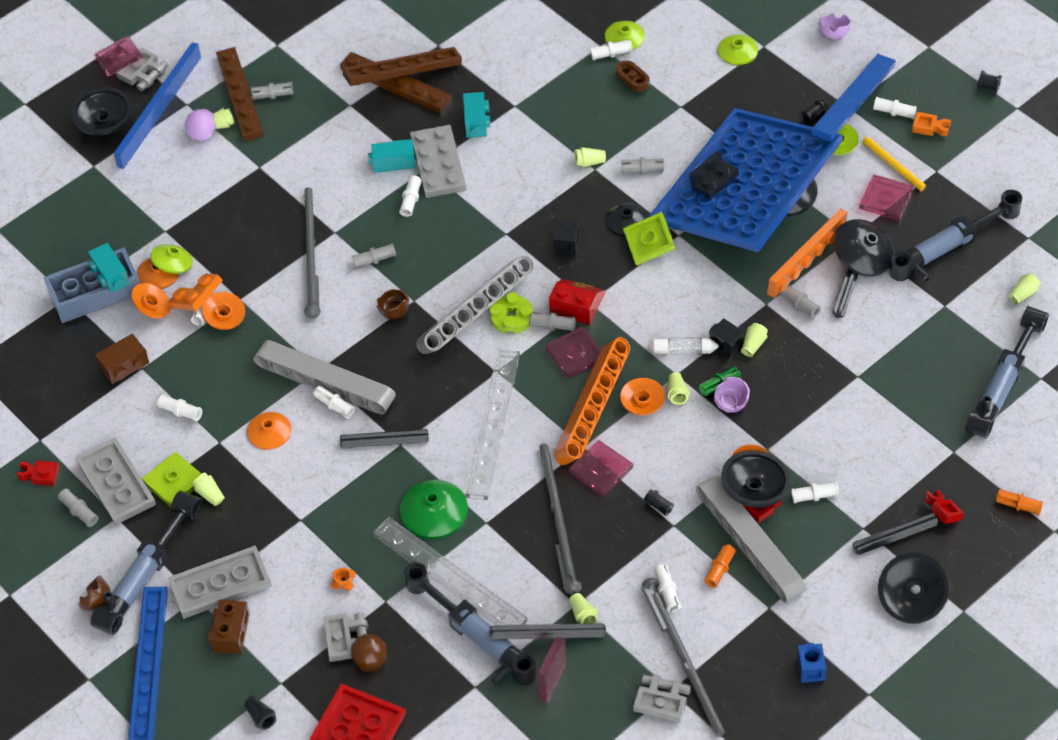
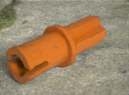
[996,489,1044,516]
[704,544,735,588]

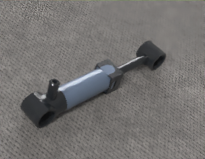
[889,189,1023,282]
[965,306,1049,439]
[90,490,203,635]
[404,562,537,685]

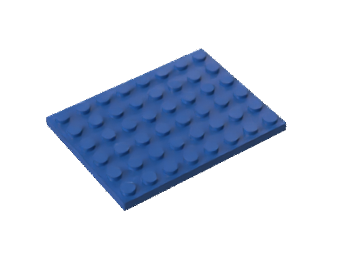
[649,108,843,252]

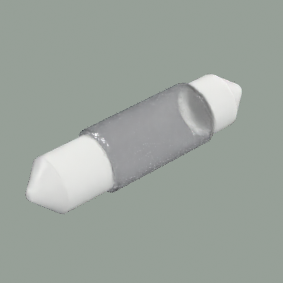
[648,337,718,355]

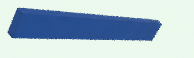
[114,42,201,169]
[812,54,896,141]
[128,587,168,740]

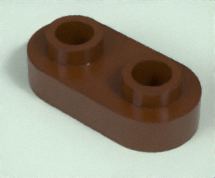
[616,60,650,92]

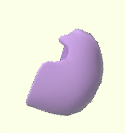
[818,13,851,40]
[185,109,216,141]
[714,377,750,413]

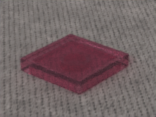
[94,36,143,77]
[859,174,913,220]
[546,326,601,379]
[569,440,633,497]
[538,636,567,702]

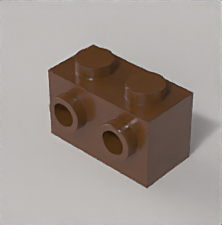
[95,333,149,384]
[208,599,250,654]

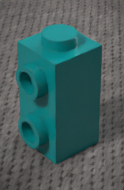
[463,92,490,138]
[368,139,416,173]
[88,243,130,293]

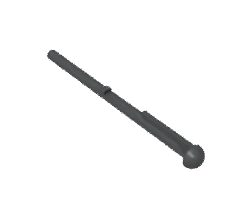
[304,187,321,319]
[539,443,582,595]
[641,578,725,737]

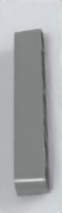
[416,256,534,354]
[253,340,396,414]
[695,475,806,602]

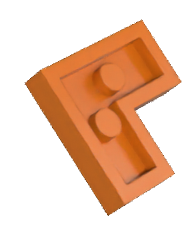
[167,273,223,311]

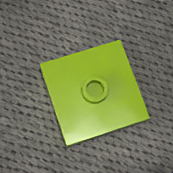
[623,212,676,266]
[141,452,201,507]

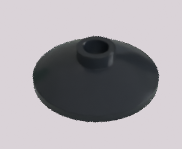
[606,202,648,236]

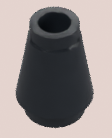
[244,696,276,730]

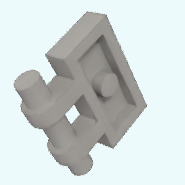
[116,48,169,91]
[323,612,368,662]
[633,675,691,723]

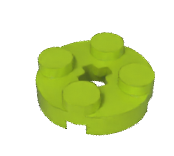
[490,292,533,334]

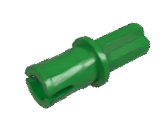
[699,366,741,396]

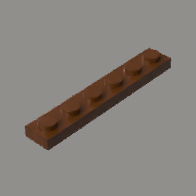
[216,47,264,141]
[343,47,462,86]
[340,52,452,113]

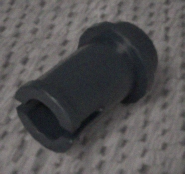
[801,99,828,123]
[644,489,674,516]

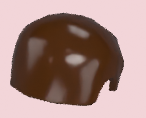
[376,289,409,319]
[78,575,110,611]
[351,634,387,672]

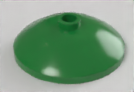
[399,480,468,539]

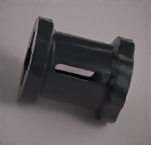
[977,70,1002,93]

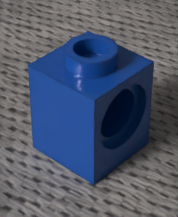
[797,643,826,683]

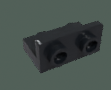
[689,151,740,199]

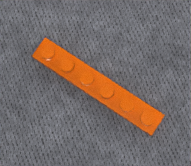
[767,209,848,298]

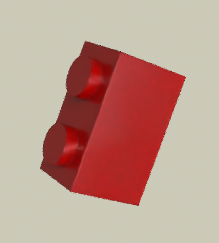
[549,279,605,325]

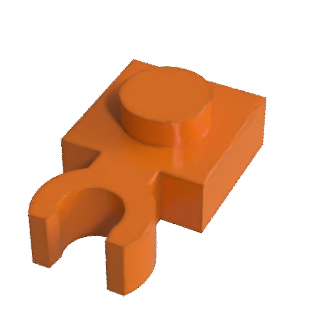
[912,112,951,136]

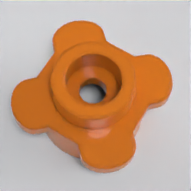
[331,567,356,591]

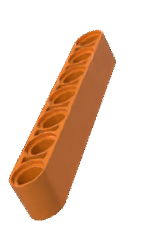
[554,337,630,465]

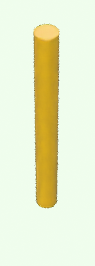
[863,136,926,191]

